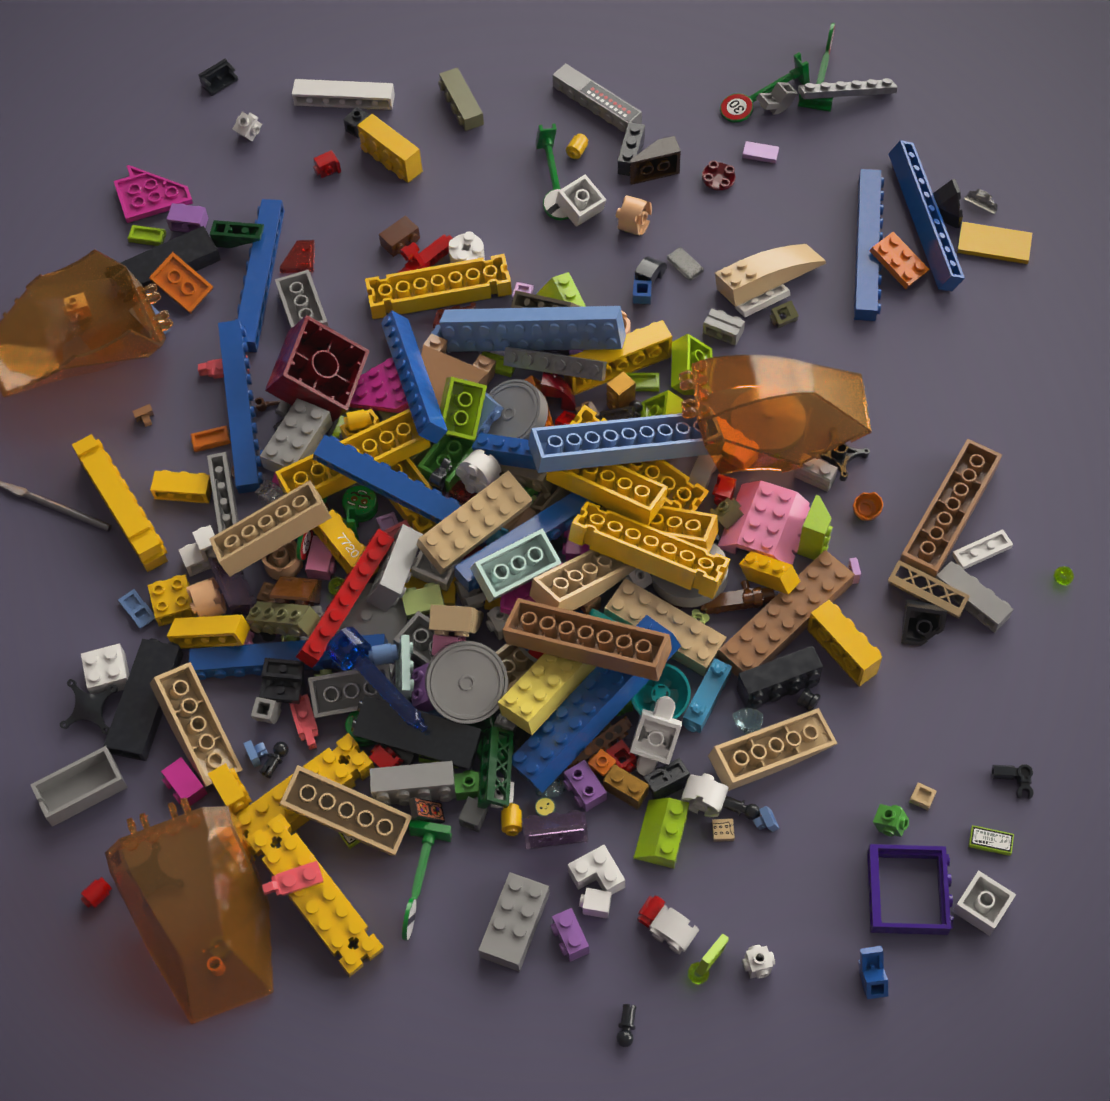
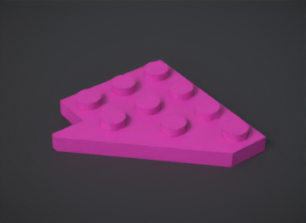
[114,165,193,223]
[349,357,409,413]

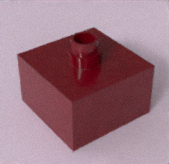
[265,315,370,422]

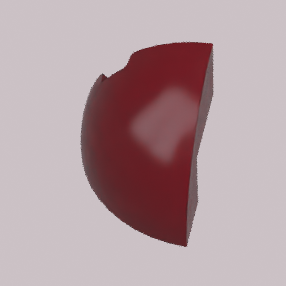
[540,372,576,411]

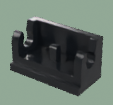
[198,58,238,96]
[644,758,690,799]

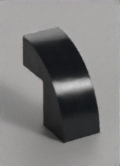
[635,256,667,285]

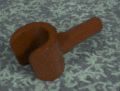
[255,397,281,412]

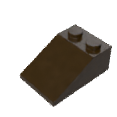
[630,136,681,185]

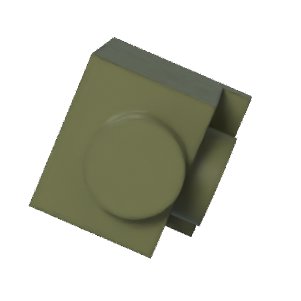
[769,300,799,328]
[709,498,744,529]

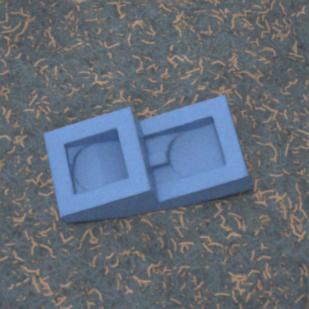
[118,589,155,629]

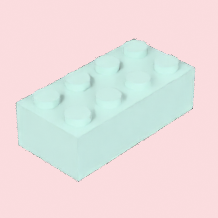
[470,528,561,602]

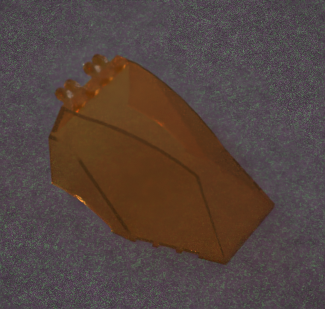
[0,249,173,398]
[679,355,872,475]
[105,797,274,1024]

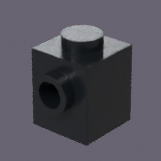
[343,107,369,138]

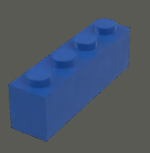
[472,433,537,470]

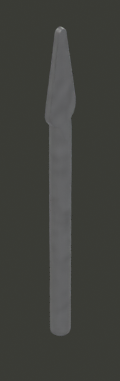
[0,481,112,532]

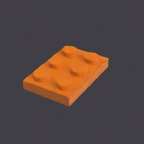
[870,231,930,289]
[149,252,214,314]

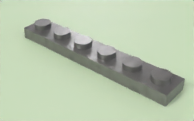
[798,78,898,99]
[503,347,607,381]

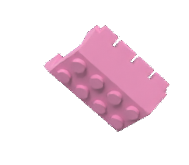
[718,480,810,565]

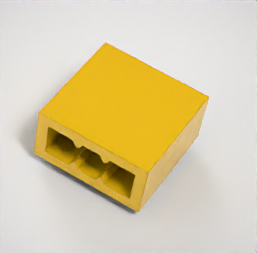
[148,575,197,627]
[208,763,252,820]

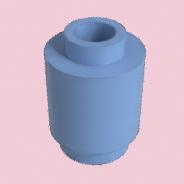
[369,643,399,666]

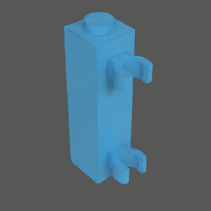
[682,658,732,733]

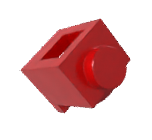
[313,150,341,178]
[712,474,737,505]
[606,740,637,773]
[369,744,404,768]

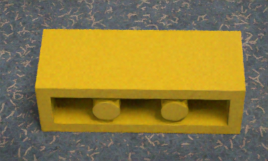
[150,470,212,503]
[739,551,801,595]

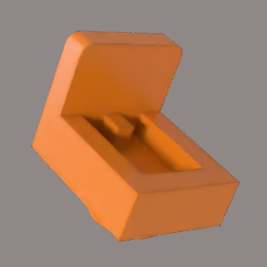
[588,749,616,776]

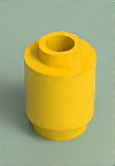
[566,134,588,159]
[343,409,372,431]
[501,803,522,836]

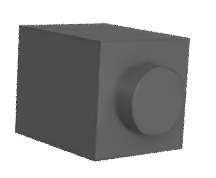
[459,797,488,832]

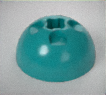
[631,664,691,719]

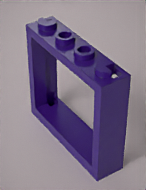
[867,844,954,935]

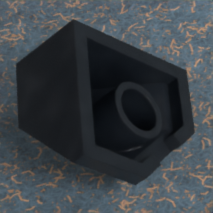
[933,179,963,228]
[901,599,947,646]

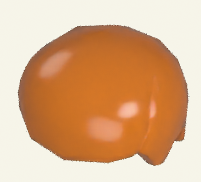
[853,492,883,521]

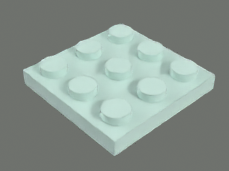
[395,635,414,708]

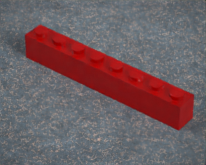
[296,528,395,668]

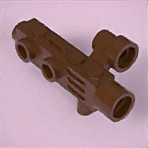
[700,580,775,614]
[568,716,633,769]

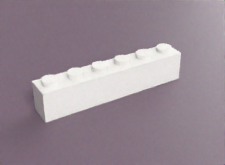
[292,79,395,110]

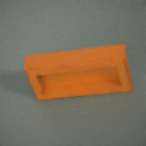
[190,425,231,452]

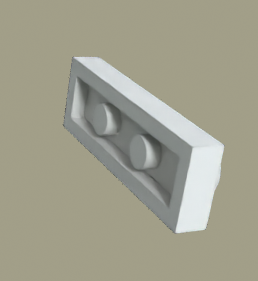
[735,284,790,317]
[952,529,1013,569]

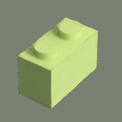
[402,583,445,619]

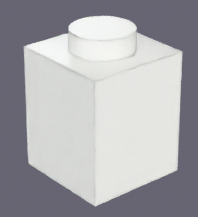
[579,888,611,919]

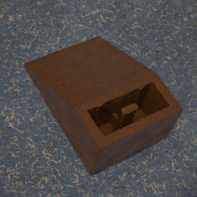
[269,576,322,606]

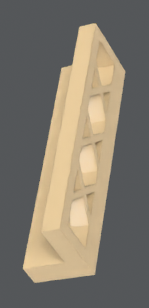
[888,560,970,619]

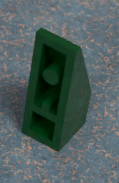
[210,220,264,248]

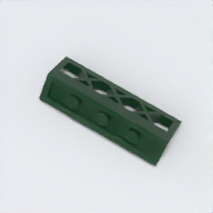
[477,726,514,809]

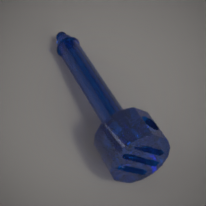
[326,627,427,732]

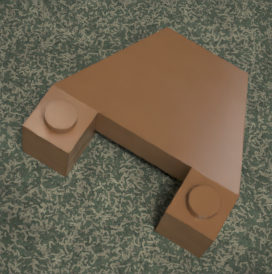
[421,333,496,407]

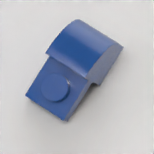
[633,274,652,304]
[858,946,889,999]

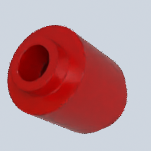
[80,877,112,908]
[637,895,665,929]

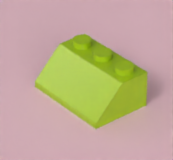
[536,272,586,307]
[671,334,712,395]
[440,376,487,441]
[640,390,683,417]
[797,495,833,560]
[634,798,689,869]

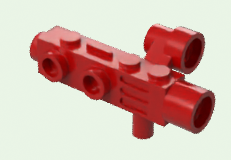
[397,235,453,273]

